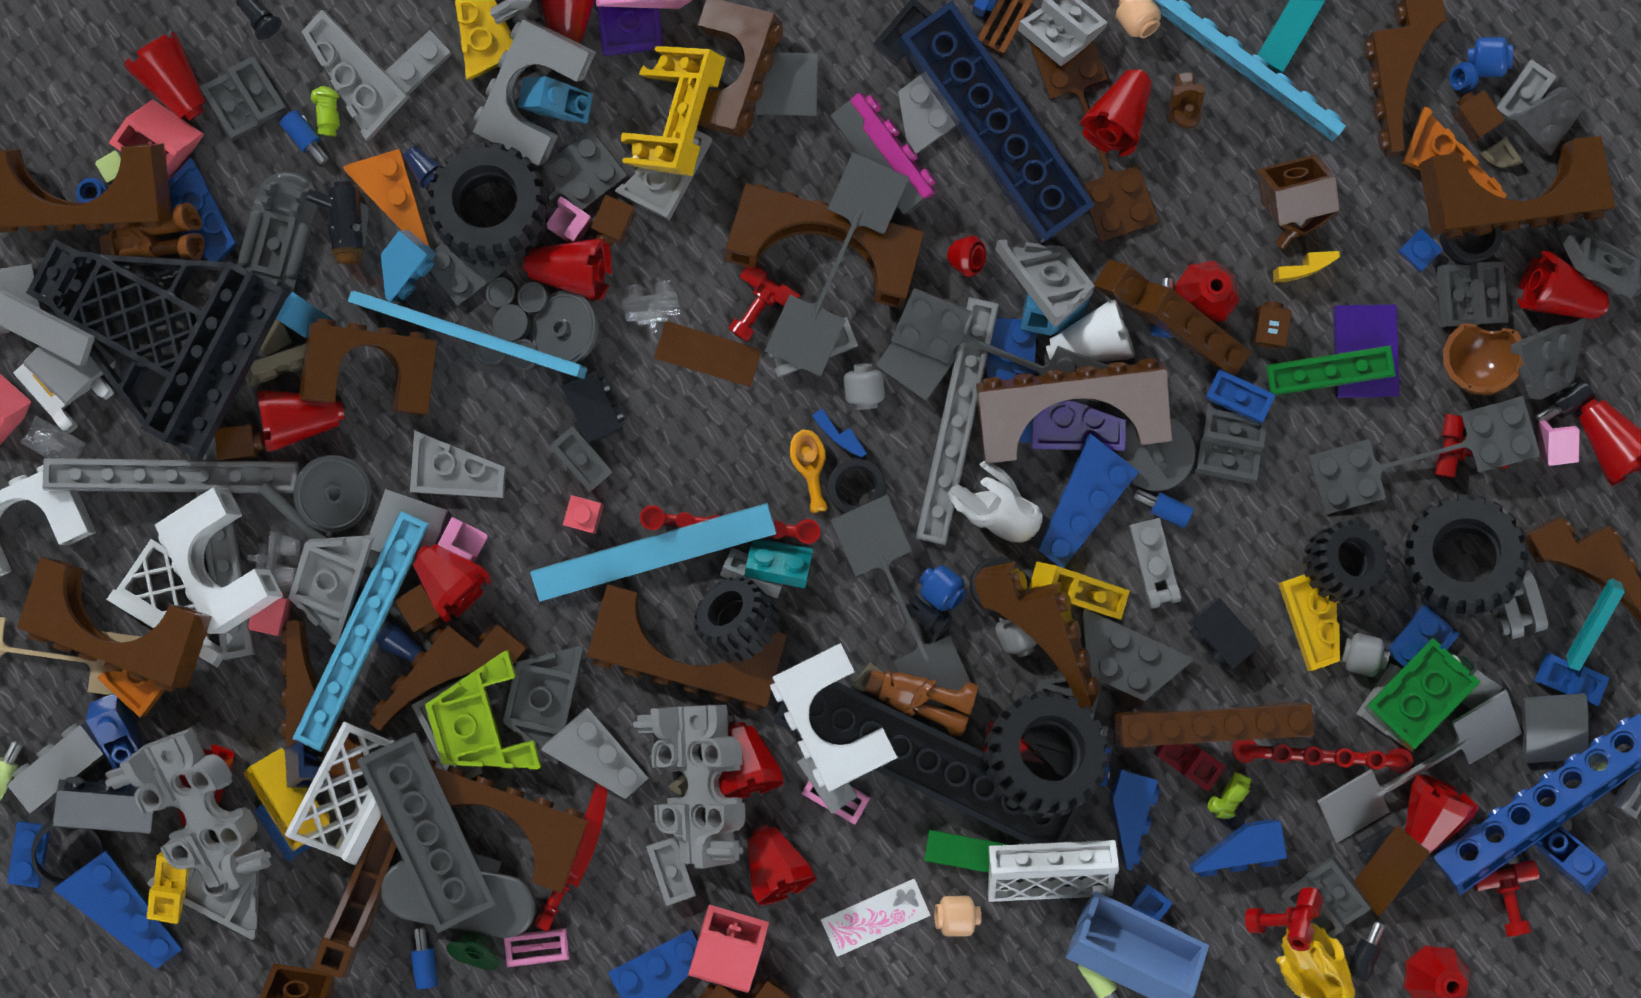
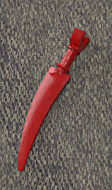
[534,782,608,932]

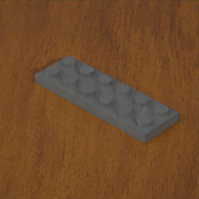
[357,732,496,933]

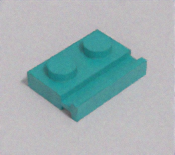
[744,538,813,588]

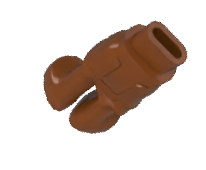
[100,202,205,260]
[865,669,978,739]

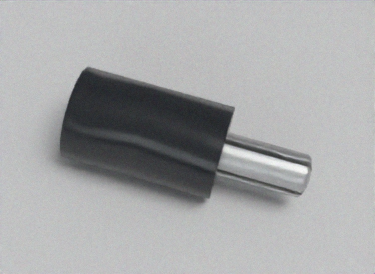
[1536,380,1595,422]
[1348,922,1385,982]

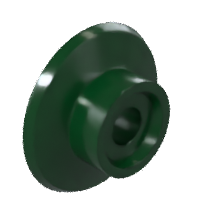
[446,932,500,970]

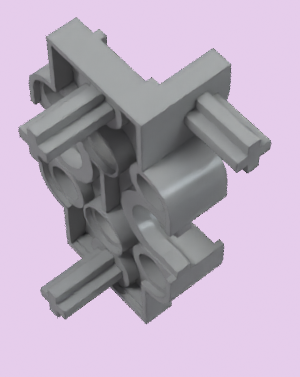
[633,705,745,868]
[105,728,271,890]

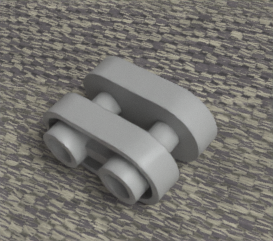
[1496,570,1548,640]

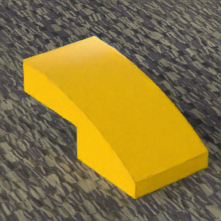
[1273,251,1340,283]
[146,852,190,924]

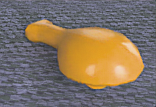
[790,429,828,514]

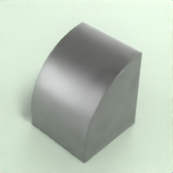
[1461,660,1503,710]

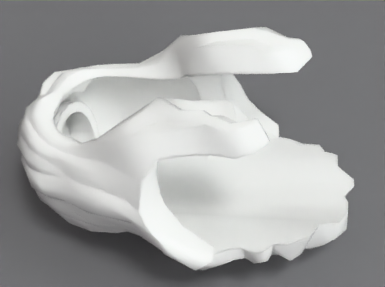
[947,461,1042,543]

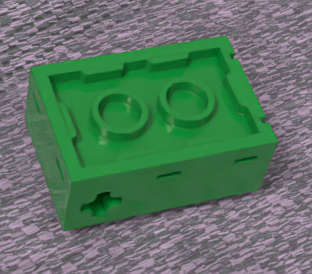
[1364,638,1481,751]

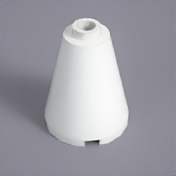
[1046,299,1135,363]

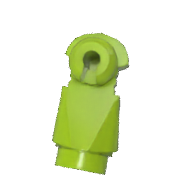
[311,86,340,137]
[1208,771,1252,819]

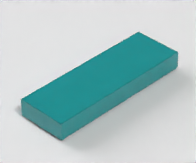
[1257,0,1325,73]
[1566,578,1625,671]

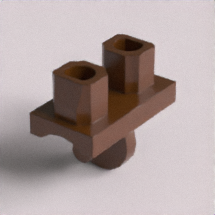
[1167,73,1205,129]

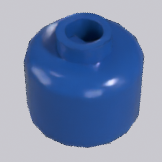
[1468,37,1513,77]
[919,565,966,611]

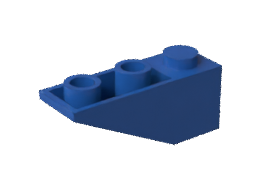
[86,693,144,785]
[1109,768,1160,871]
[1514,815,1608,895]
[1189,819,1287,877]

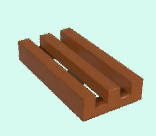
[978,0,1033,56]

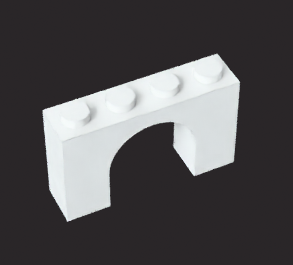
[0,465,96,577]
[155,487,283,634]
[770,643,897,791]

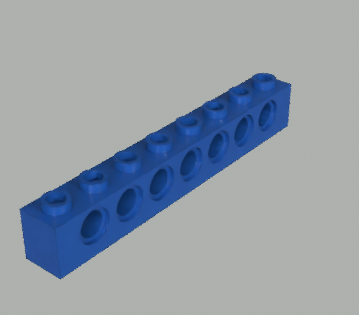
[1433,713,1641,895]

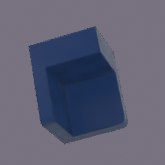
[285,742,325,788]

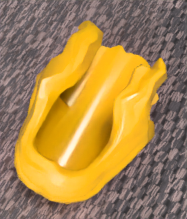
[1276,923,1355,998]

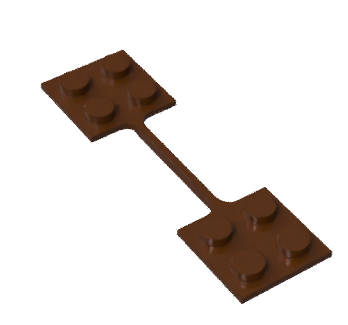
[1030,40,1158,243]

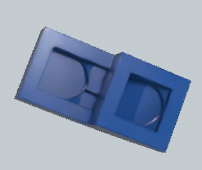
[812,409,867,459]
[1534,653,1610,706]

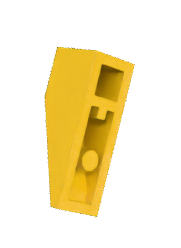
[1028,561,1130,620]

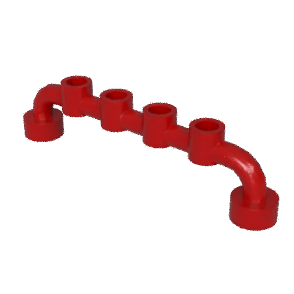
[640,505,820,544]
[1231,740,1413,773]

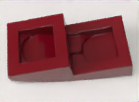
[1153,743,1226,792]

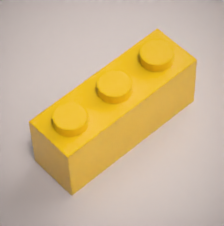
[243,748,330,852]

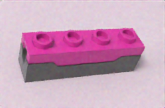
[830,93,938,214]

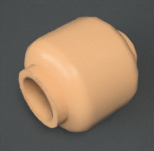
[1116,0,1162,38]
[934,896,981,937]

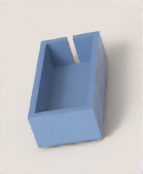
[1065,891,1209,998]

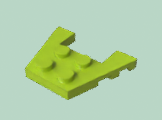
[425,650,542,769]

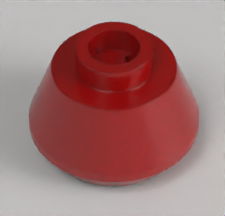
[947,235,986,278]

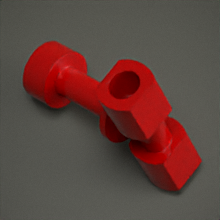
[728,266,801,342]
[1434,414,1509,479]
[1473,860,1539,937]
[1245,887,1323,951]

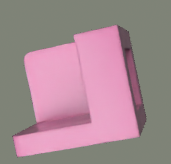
[546,196,592,243]
[1538,420,1580,466]
[438,517,488,562]

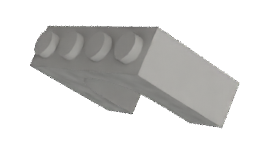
[473,19,596,165]

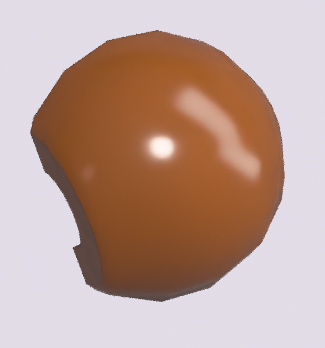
[1443,323,1524,395]

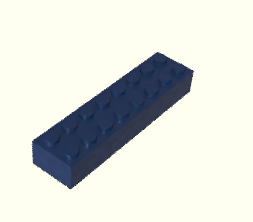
[897,0,1095,244]

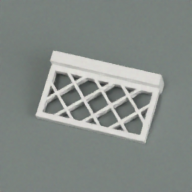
[106,539,233,668]
[285,722,396,865]
[988,840,1119,902]

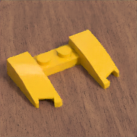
[621,46,726,176]

